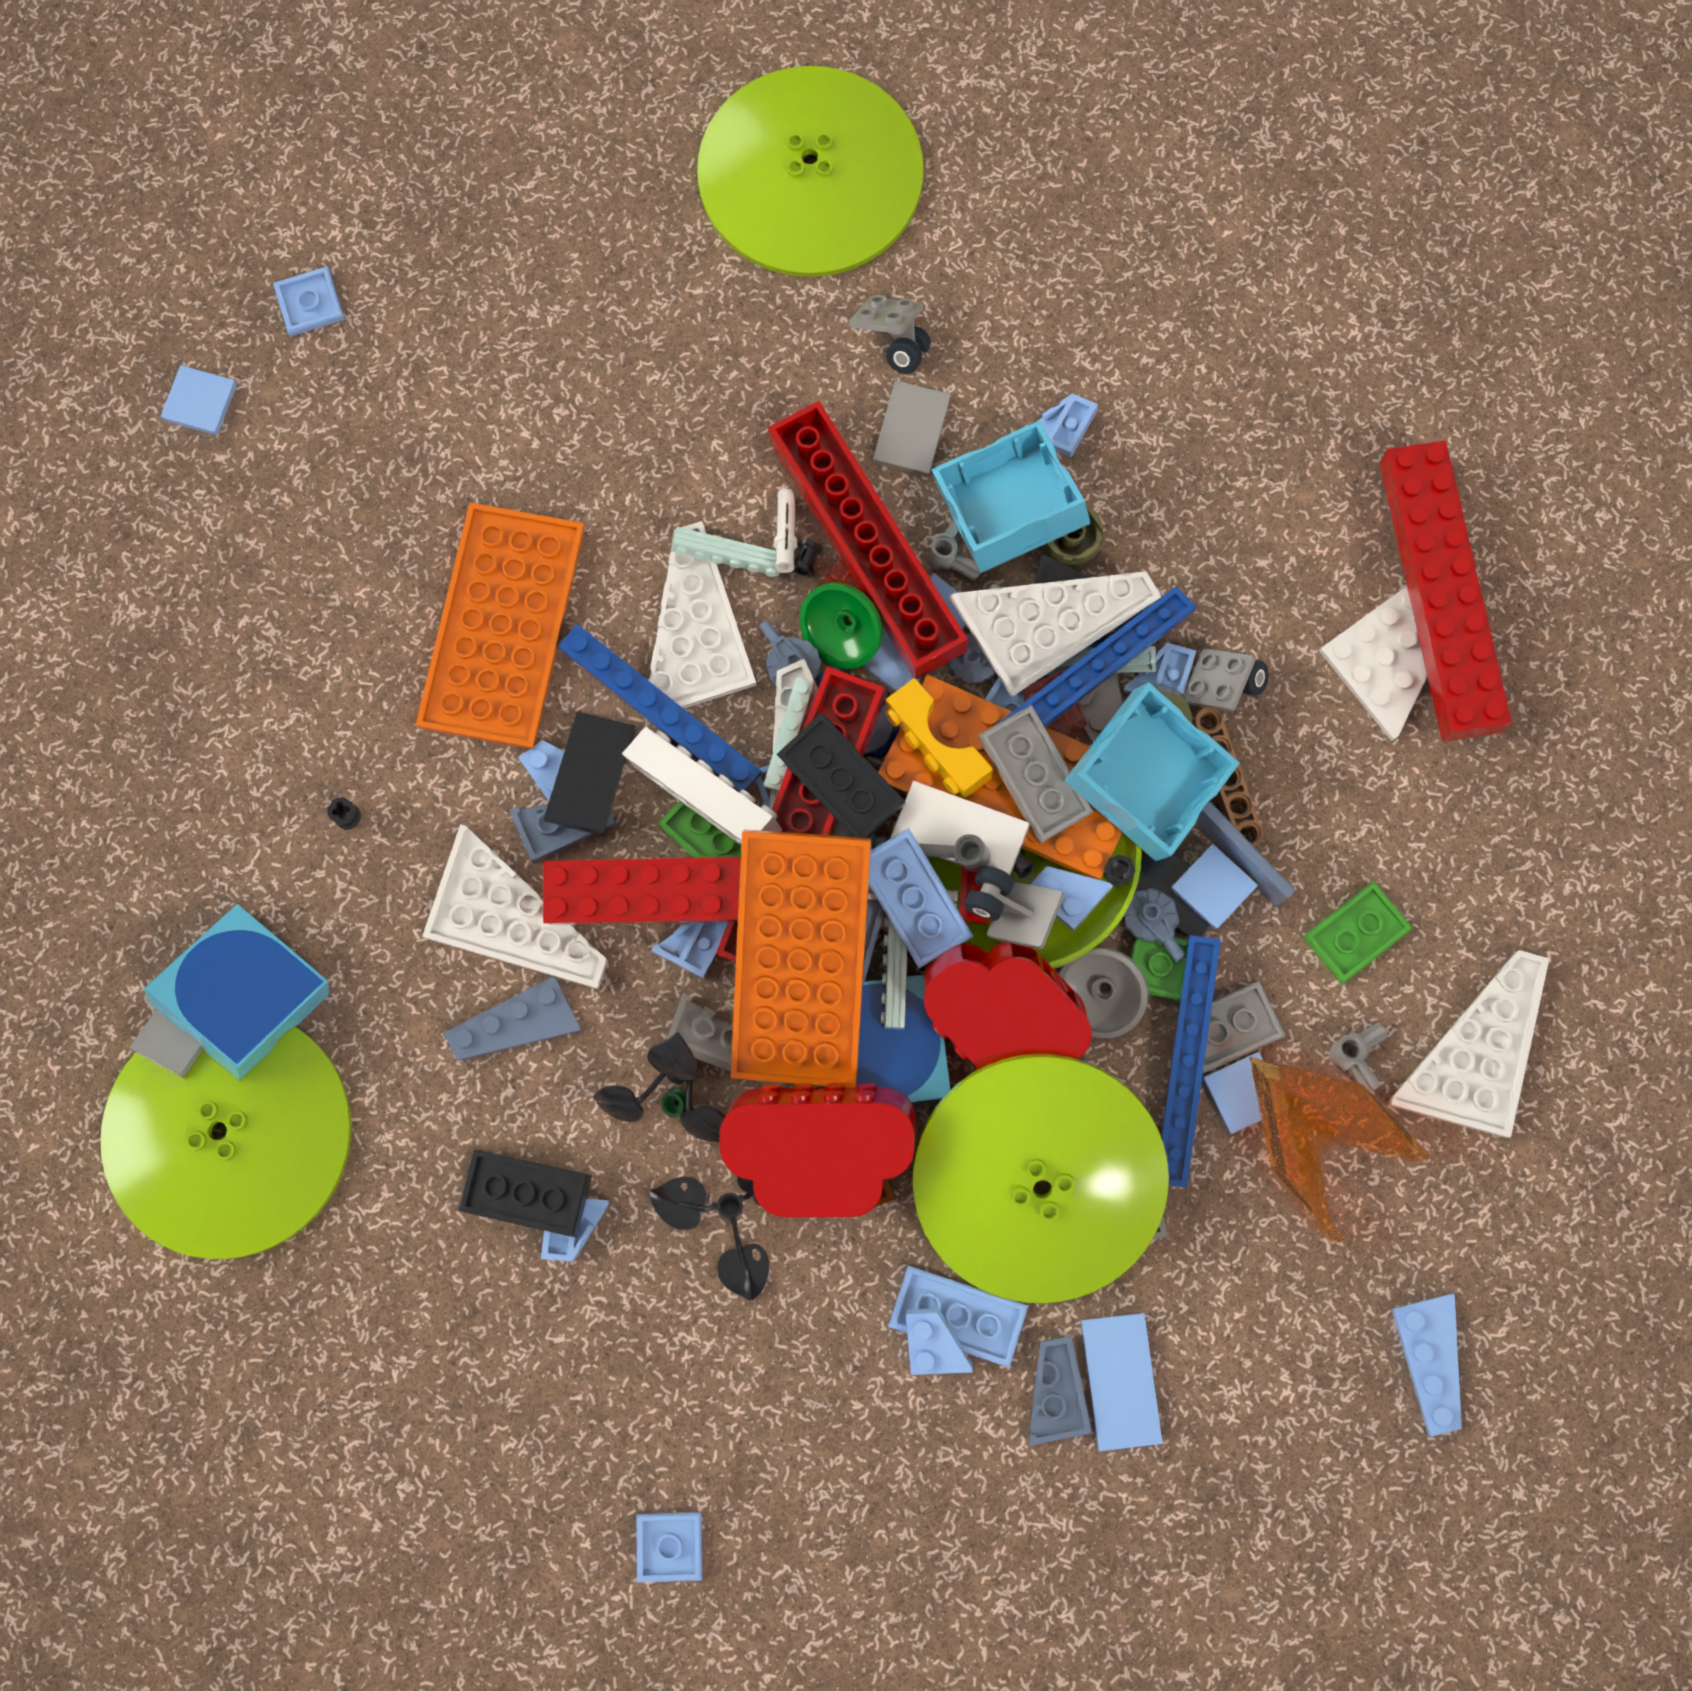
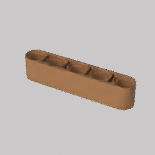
[1192,707,1263,847]

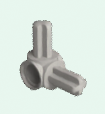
[927,520,981,580]
[1329,1023,1388,1094]

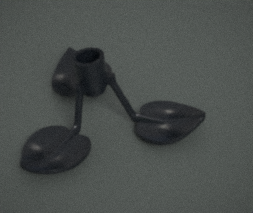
[593,1032,725,1142]
[650,1177,769,1301]

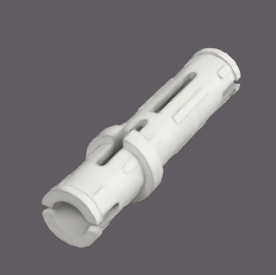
[774,489,797,573]

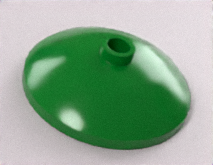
[799,582,882,669]

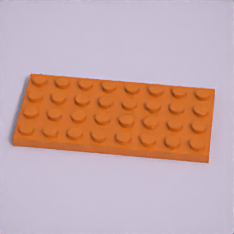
[415,502,585,749]
[878,674,1123,880]
[730,829,872,1088]

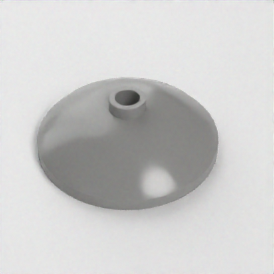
[1059,947,1148,1038]

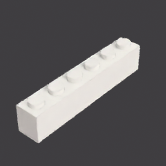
[622,727,783,845]

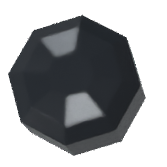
[1103,855,1136,888]

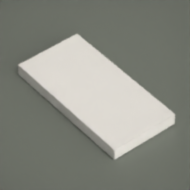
[891,781,1030,875]

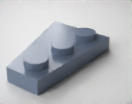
[509,804,617,864]
[1028,1336,1092,1446]

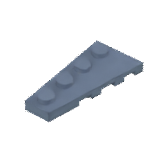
[444,976,582,1061]

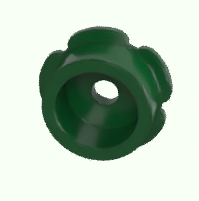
[661,1087,688,1117]

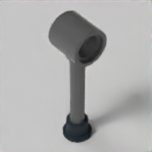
[870,834,991,872]

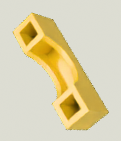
[885,678,993,799]

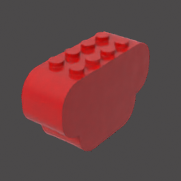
[923,942,1092,1071]
[720,1083,917,1217]

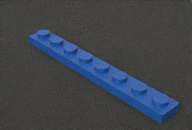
[997,586,1197,728]
[558,624,762,792]
[1161,935,1221,1188]

